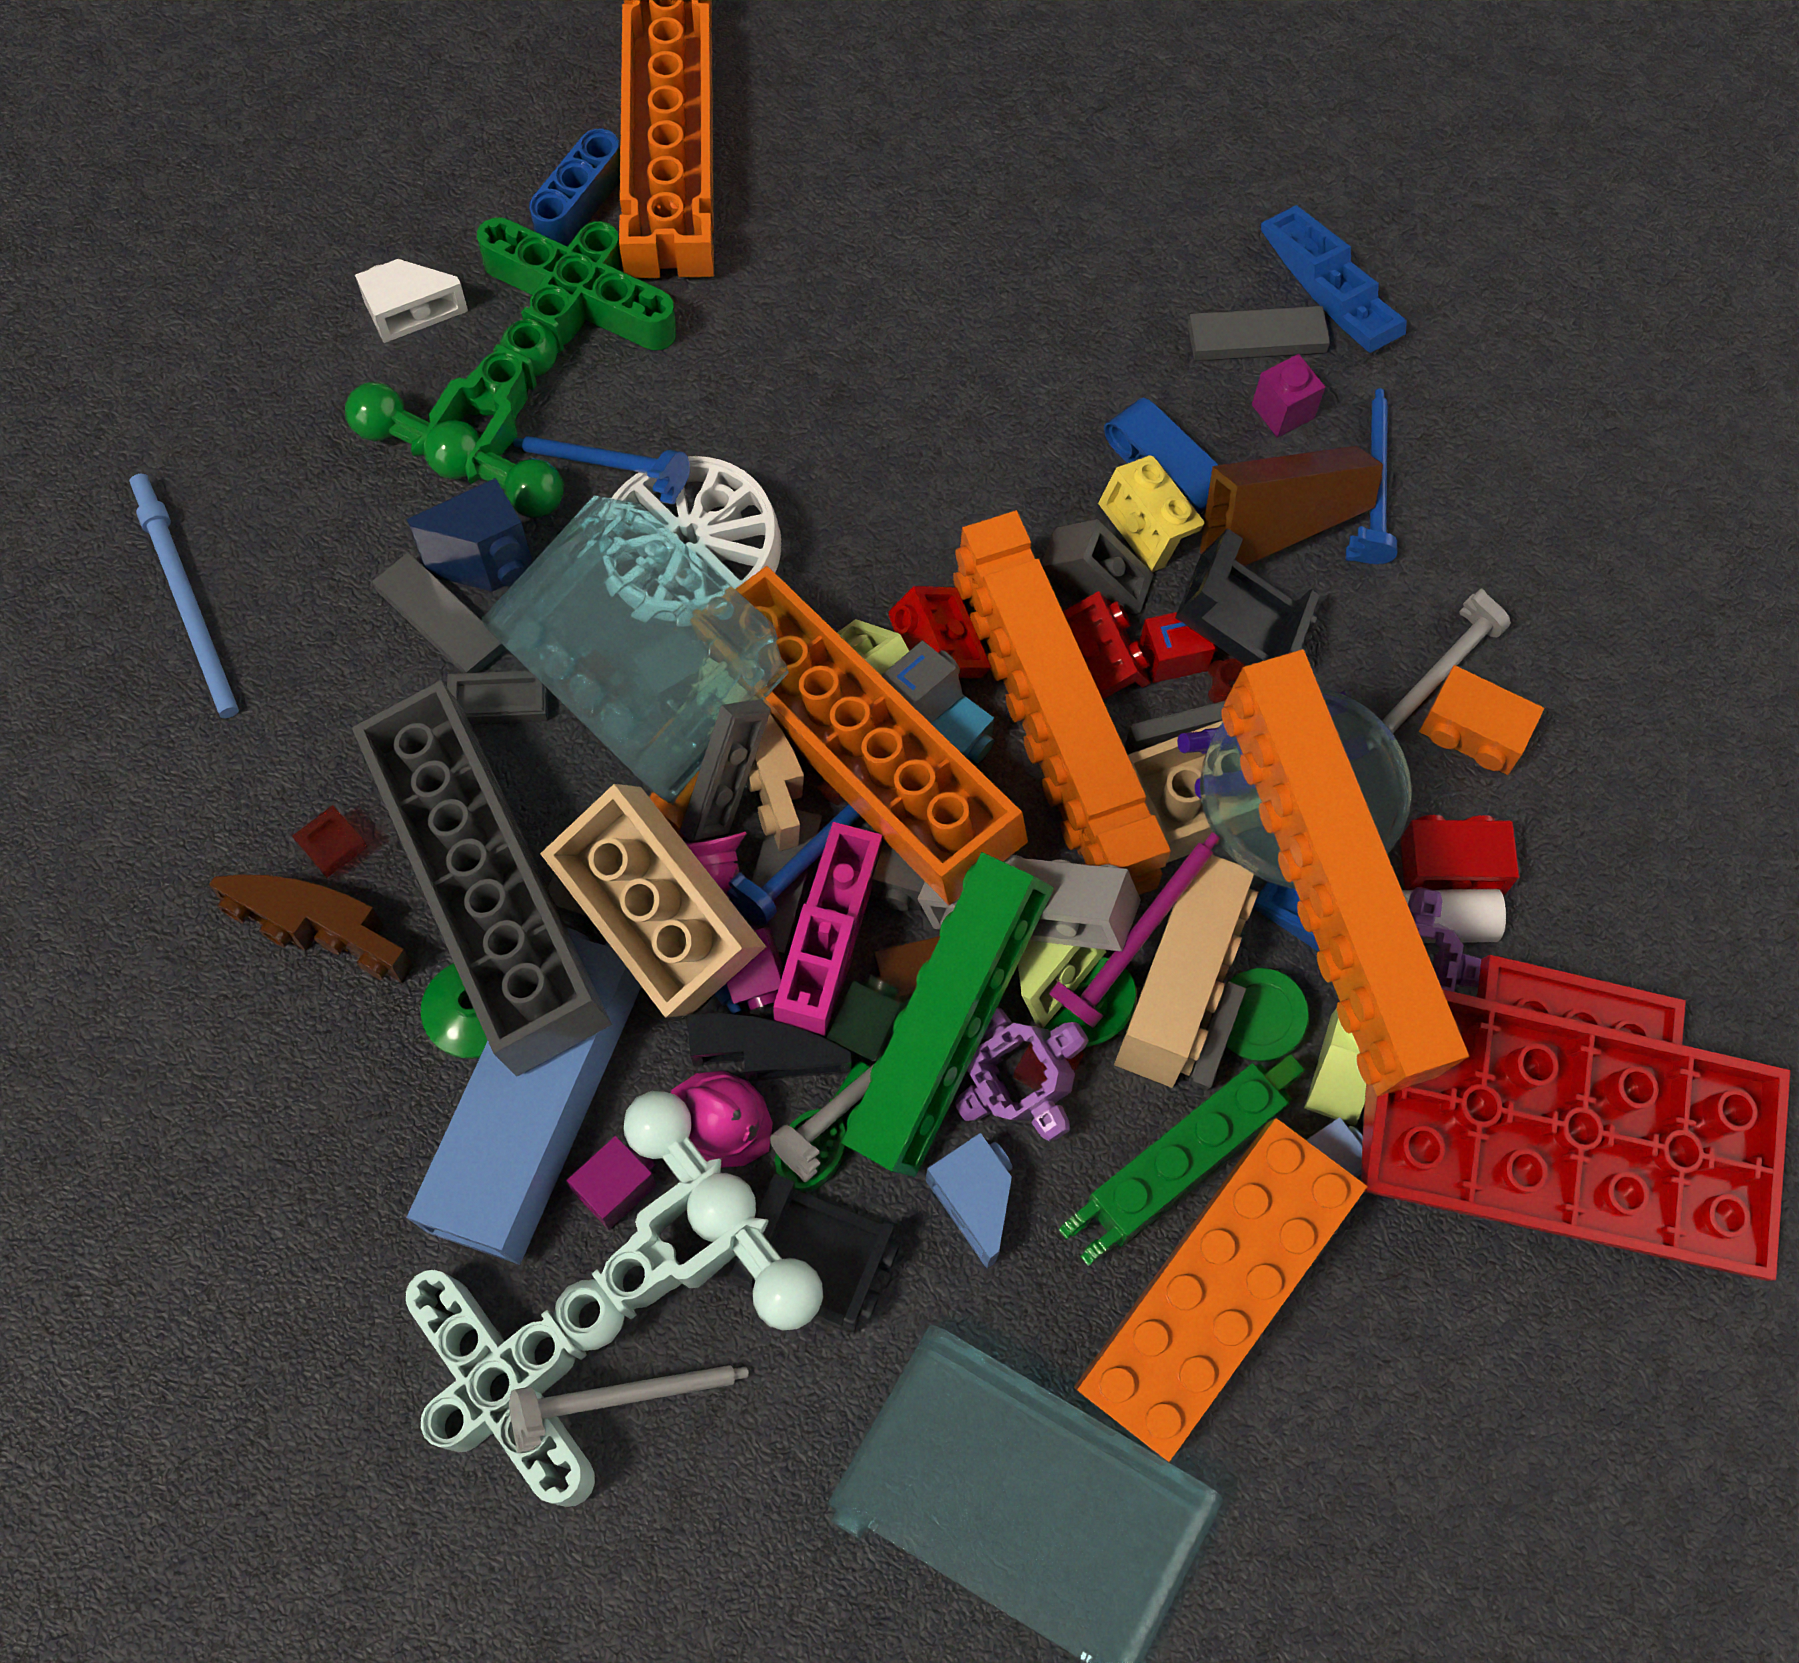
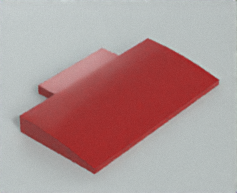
[1361,955,1790,1281]

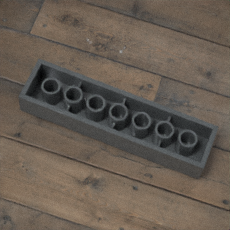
[352,680,612,1077]

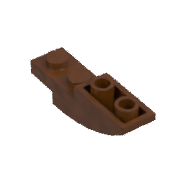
[209,874,414,983]

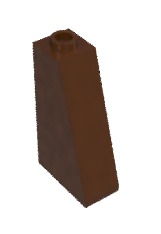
[1200,446,1383,566]

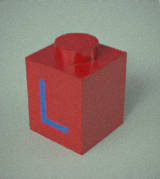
[1139,612,1218,683]

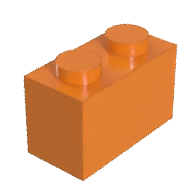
[1419,665,1544,775]

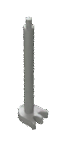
[1366,588,1511,752]
[770,1064,874,1182]
[509,1365,748,1453]

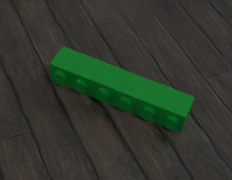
[841,852,1054,1177]

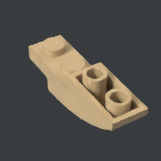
[694,660,804,851]

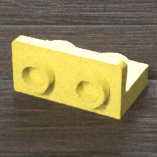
[1098,455,1204,572]

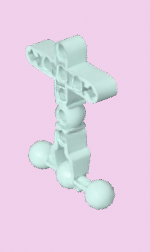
[406,1091,823,1507]

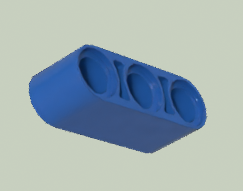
[529,128,620,246]
[1104,398,1218,514]

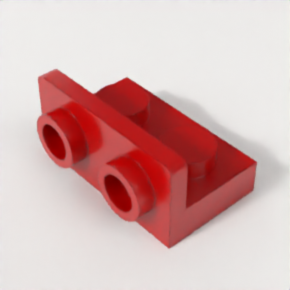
[888,586,992,678]
[1063,591,1151,700]

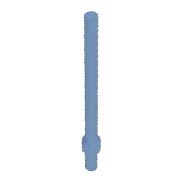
[129,474,239,718]

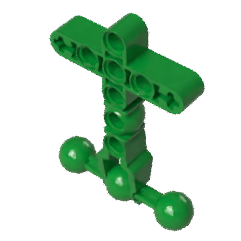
[345,217,677,519]

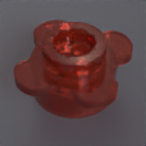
[1208,658,1246,704]

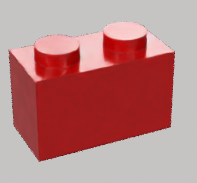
[1400,815,1519,895]

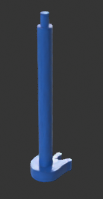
[1346,388,1397,564]
[513,436,690,504]
[727,804,861,926]

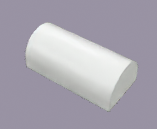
[1402,889,1506,943]

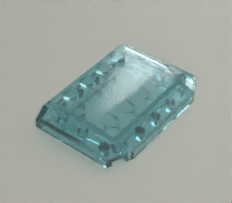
[481,495,789,803]

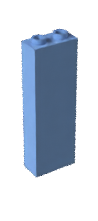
[406,928,641,1265]

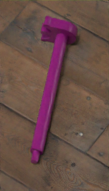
[1049,832,1220,1028]

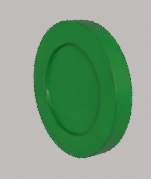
[1226,968,1309,1063]

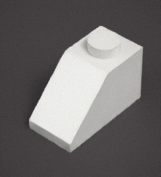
[355,259,468,343]

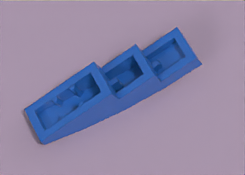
[1261,205,1407,353]

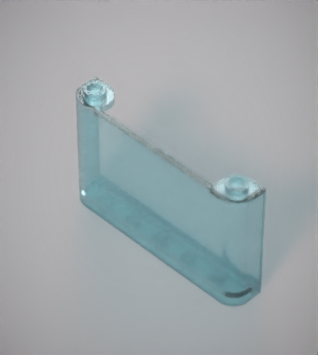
[827,1325,1224,1663]

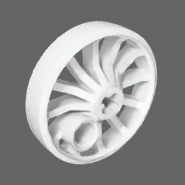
[598,456,781,629]

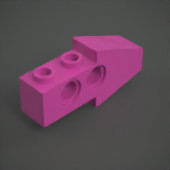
[773,822,882,1036]

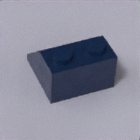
[406,478,535,592]

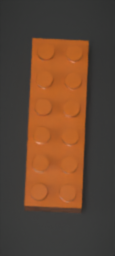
[1074,1118,1368,1462]

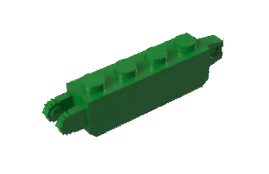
[1059,1054,1305,1266]

